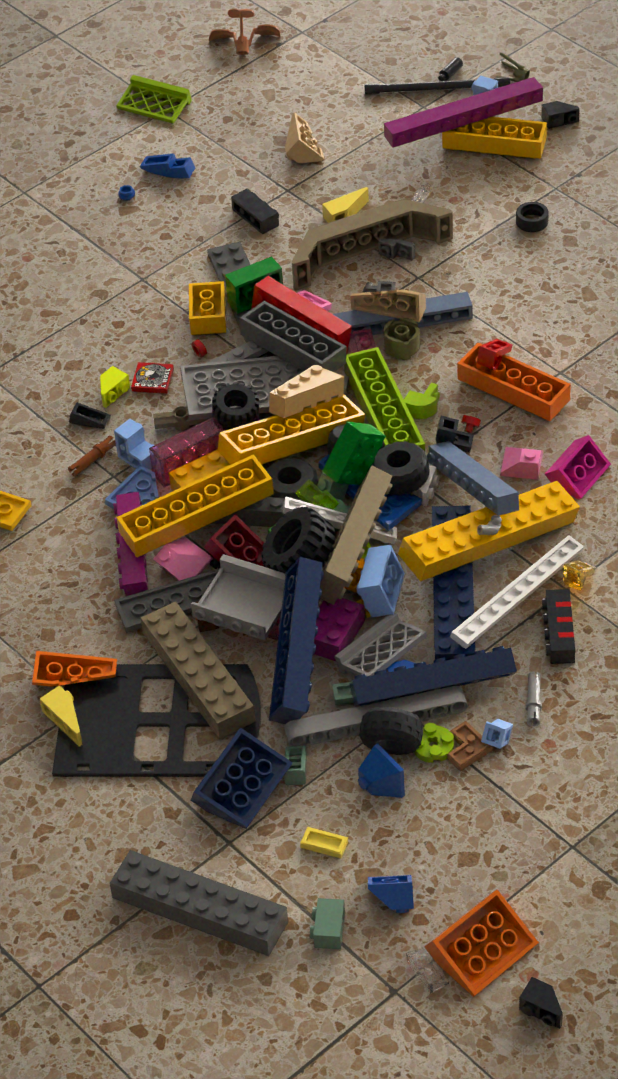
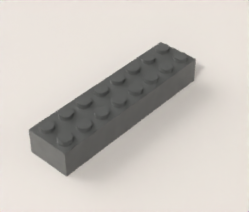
[110,850,288,956]

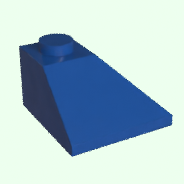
[358,743,405,798]
[368,875,414,913]

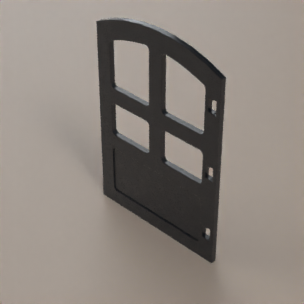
[52,664,261,777]

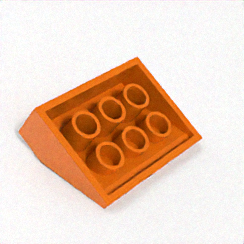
[424,889,539,997]

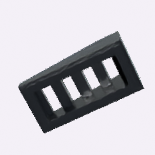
[69,402,111,429]

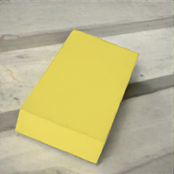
[300,827,348,858]

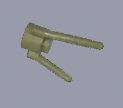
[496,52,530,82]

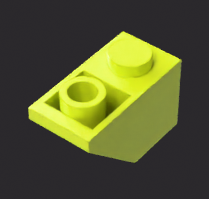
[100,366,130,408]

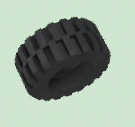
[261,507,336,574]

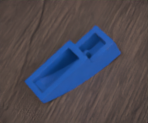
[140,153,195,178]

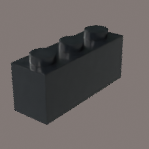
[231,188,279,234]

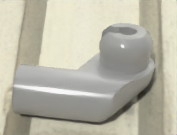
[477,515,502,535]

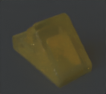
[563,560,596,591]

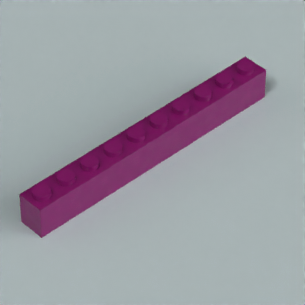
[384,77,543,148]

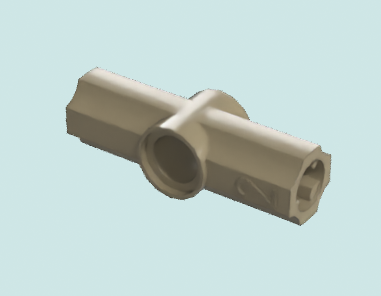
[153,406,210,431]

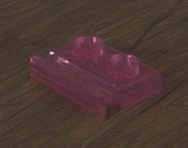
[348,329,376,354]

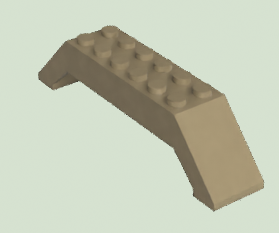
[292,199,453,291]

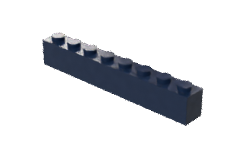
[349,646,517,707]

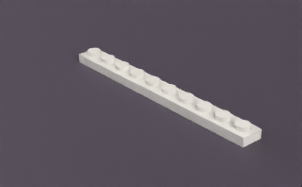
[450,535,584,649]

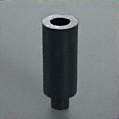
[438,57,463,81]

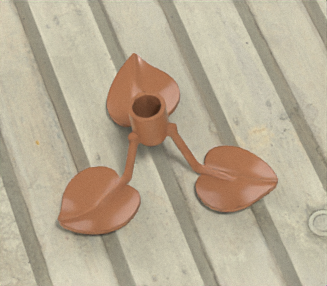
[208,9,280,55]

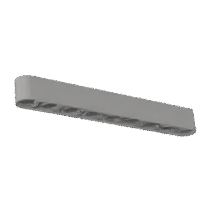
[284,686,468,746]

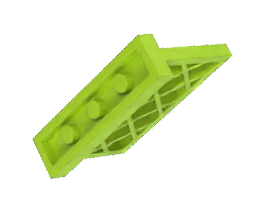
[116,75,192,124]

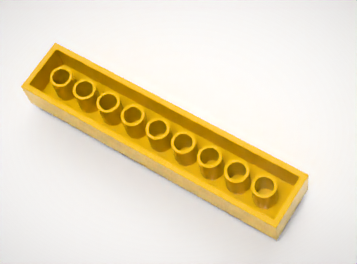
[398,481,580,582]

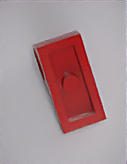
[477,339,513,370]

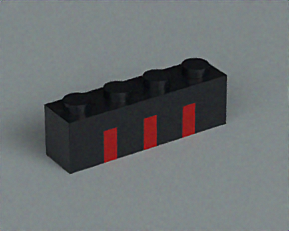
[542,589,575,664]

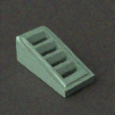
[284,746,307,785]

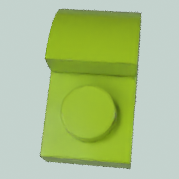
[404,382,440,419]

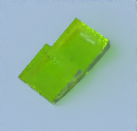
[295,479,339,510]

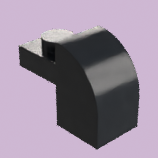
[435,415,474,453]

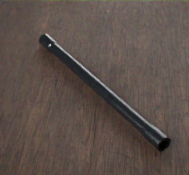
[364,77,510,94]

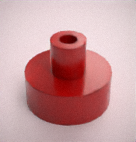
[461,415,481,433]

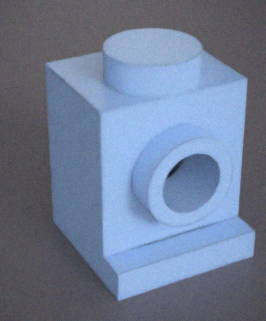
[481,719,513,749]

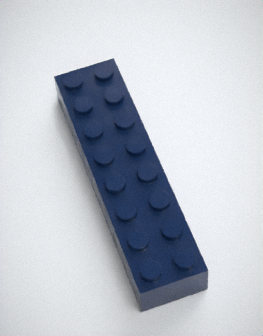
[269,557,324,725]

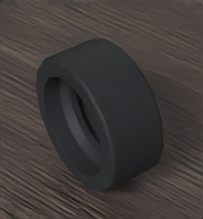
[516,202,549,232]

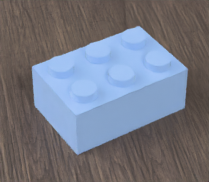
[357,545,405,617]

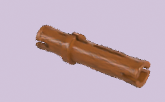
[68,436,116,477]

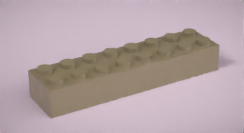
[320,466,392,605]
[141,601,256,739]

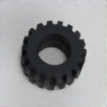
[212,382,259,431]

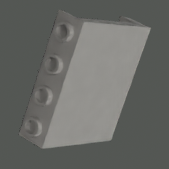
[191,554,285,640]

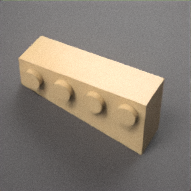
[269,365,344,418]

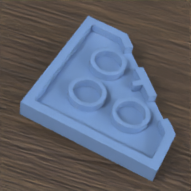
[105,465,159,509]

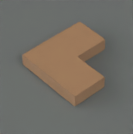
[447,721,493,771]

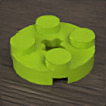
[414,723,454,763]

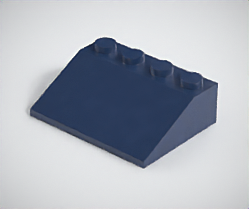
[191,728,293,829]

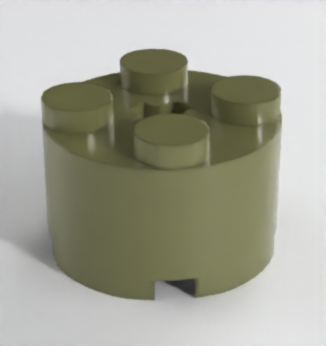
[384,318,420,360]

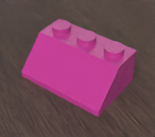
[545,435,611,499]

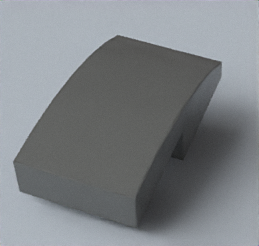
[378,239,416,260]

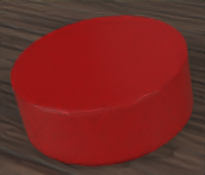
[191,339,207,358]

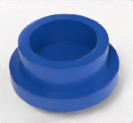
[118,185,135,200]

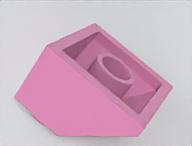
[500,447,543,480]
[153,537,213,581]

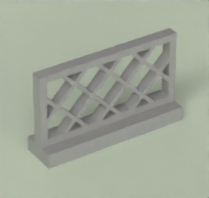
[335,613,428,677]

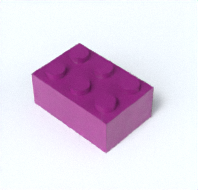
[314,598,365,661]

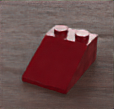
[204,515,265,567]

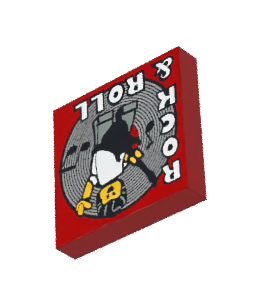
[131,362,174,394]

